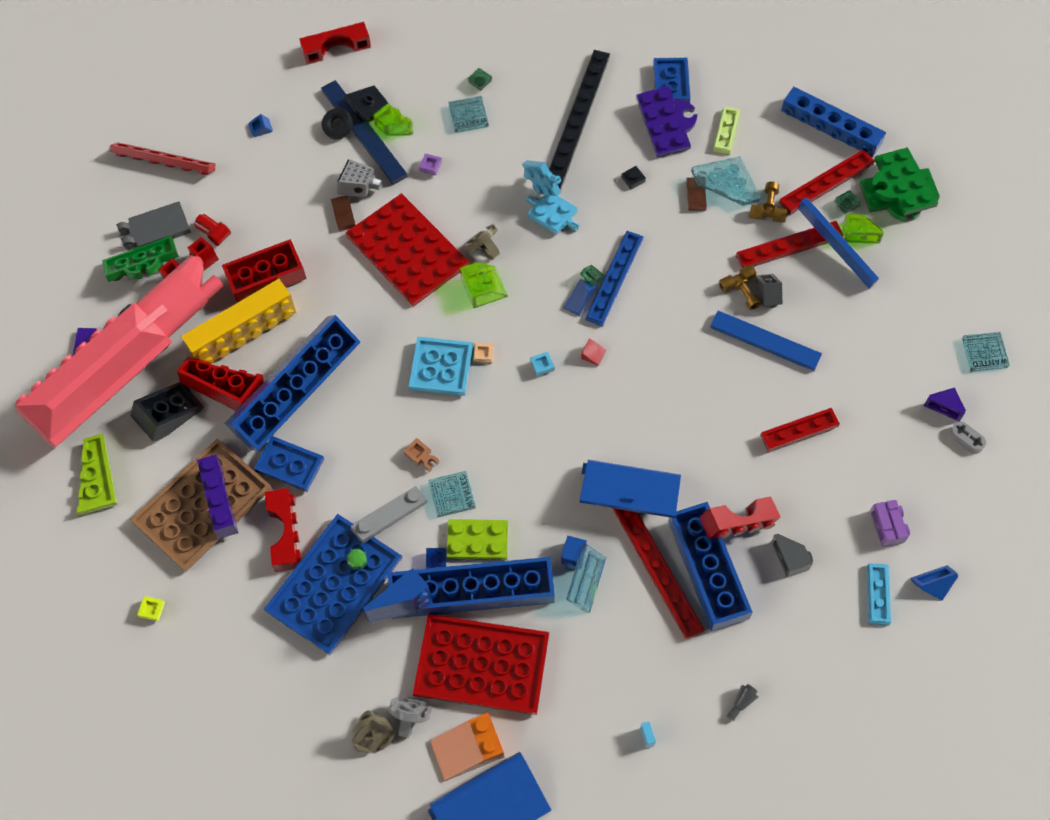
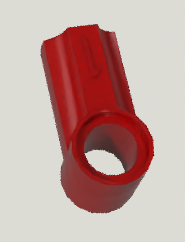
[194,214,231,246]

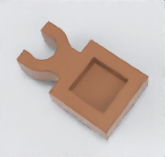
[403,438,439,473]

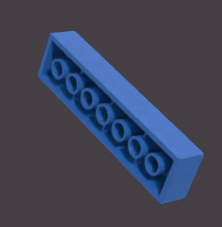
[224,315,361,451]
[388,557,555,619]

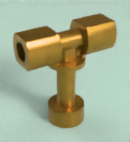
[749,181,787,223]
[718,265,762,310]

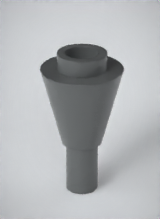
[727,684,759,721]

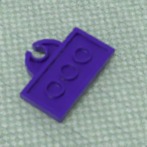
[636,86,697,158]

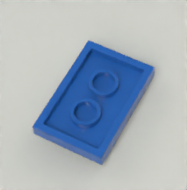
[653,57,691,103]
[254,436,324,492]

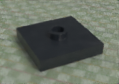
[345,85,392,122]

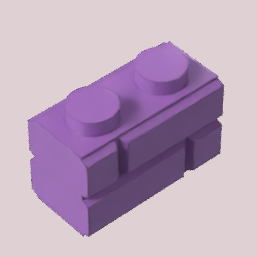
[870,500,910,547]

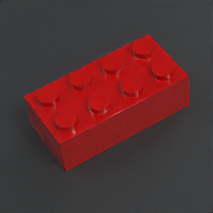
[222,239,307,303]

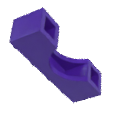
[197,454,239,539]

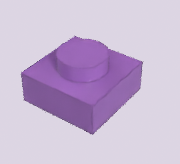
[419,153,442,175]

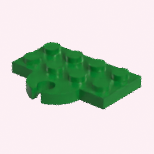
[871,147,939,216]
[859,168,940,221]
[102,235,179,282]

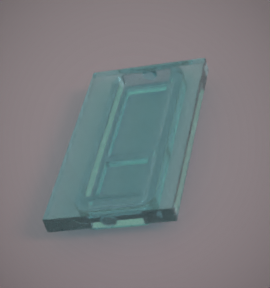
[566,543,606,613]

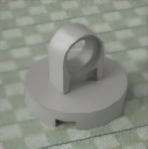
[389,697,431,738]

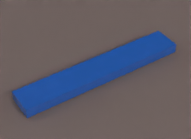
[797,198,879,289]
[586,231,644,327]
[710,310,822,371]

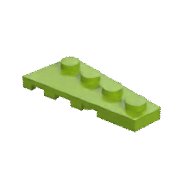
[77,433,118,516]

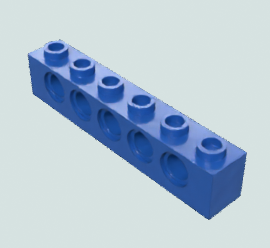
[781,86,887,157]

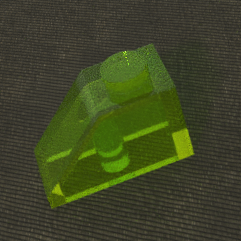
[842,213,884,243]

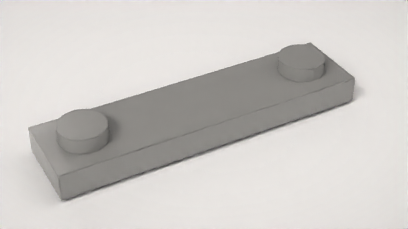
[351,486,427,544]

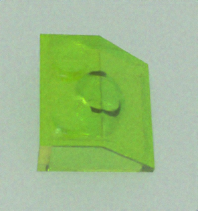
[460,262,508,309]

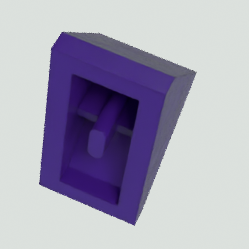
[924,387,966,422]

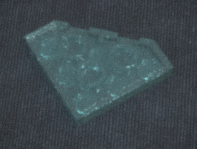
[691,156,761,206]

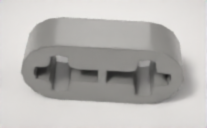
[950,421,986,453]

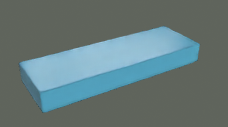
[867,563,891,625]

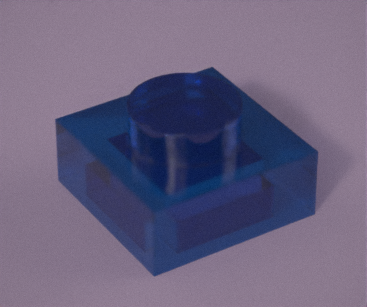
[426,548,447,569]

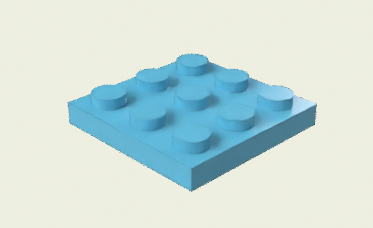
[409,337,473,396]

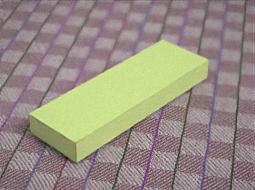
[713,107,740,155]

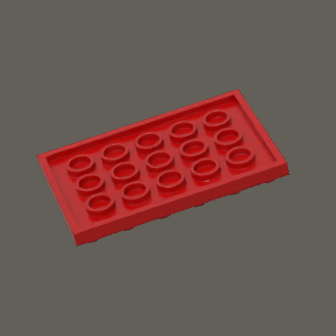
[345,193,470,307]
[413,614,550,715]

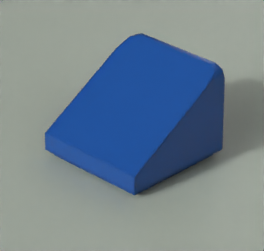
[248,114,273,137]

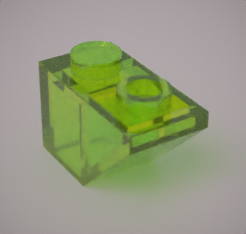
[373,103,413,136]

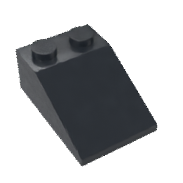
[130,382,204,442]

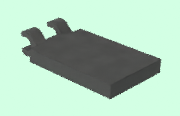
[116,201,191,250]

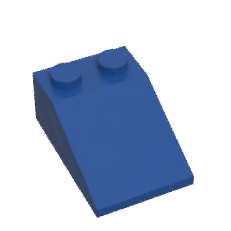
[363,568,432,623]

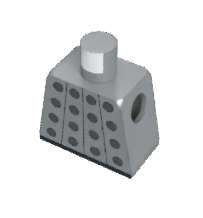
[337,159,382,198]

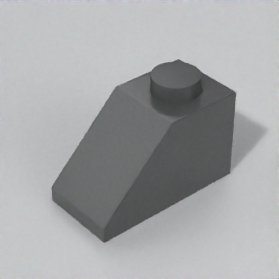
[755,274,783,308]
[771,534,813,577]

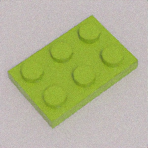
[447,519,508,560]

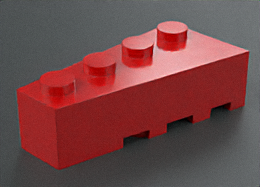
[177,357,264,411]

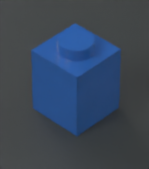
[561,535,587,569]

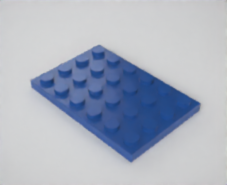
[264,514,402,656]

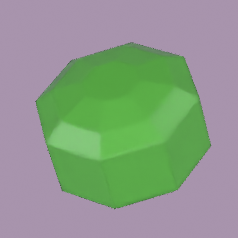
[347,549,367,570]

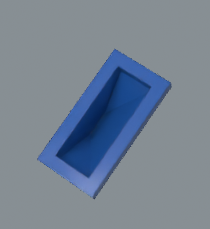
[563,279,597,316]
[911,565,958,600]

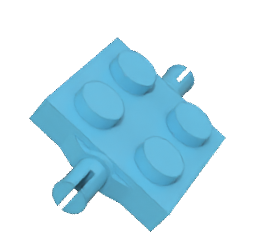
[522,160,561,196]
[526,195,580,235]

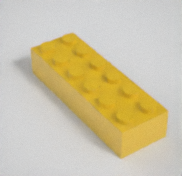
[181,279,297,364]

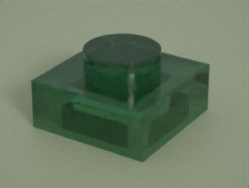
[468,68,492,91]
[835,190,861,214]
[580,264,605,285]

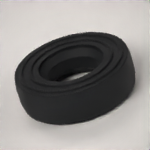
[321,108,353,140]

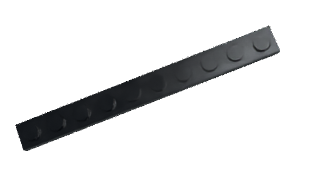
[549,49,610,190]

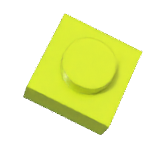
[137,596,165,622]

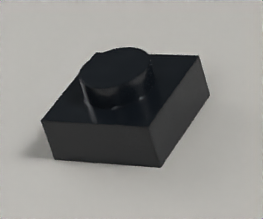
[621,166,646,189]

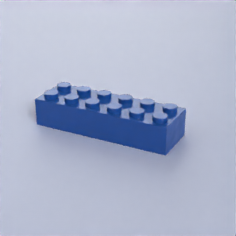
[668,502,753,632]

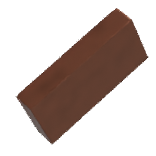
[686,177,707,211]
[331,196,356,231]

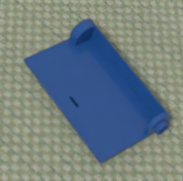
[579,459,681,518]
[427,751,552,820]

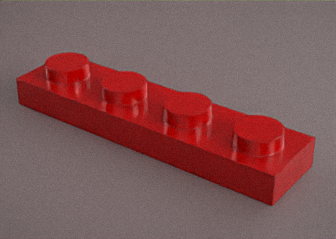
[760,408,840,452]

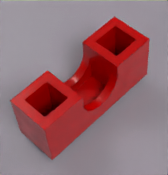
[158,237,219,279]

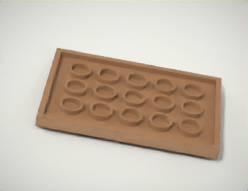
[130,438,272,572]

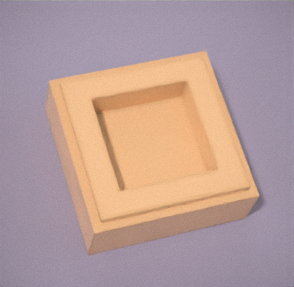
[473,343,493,364]

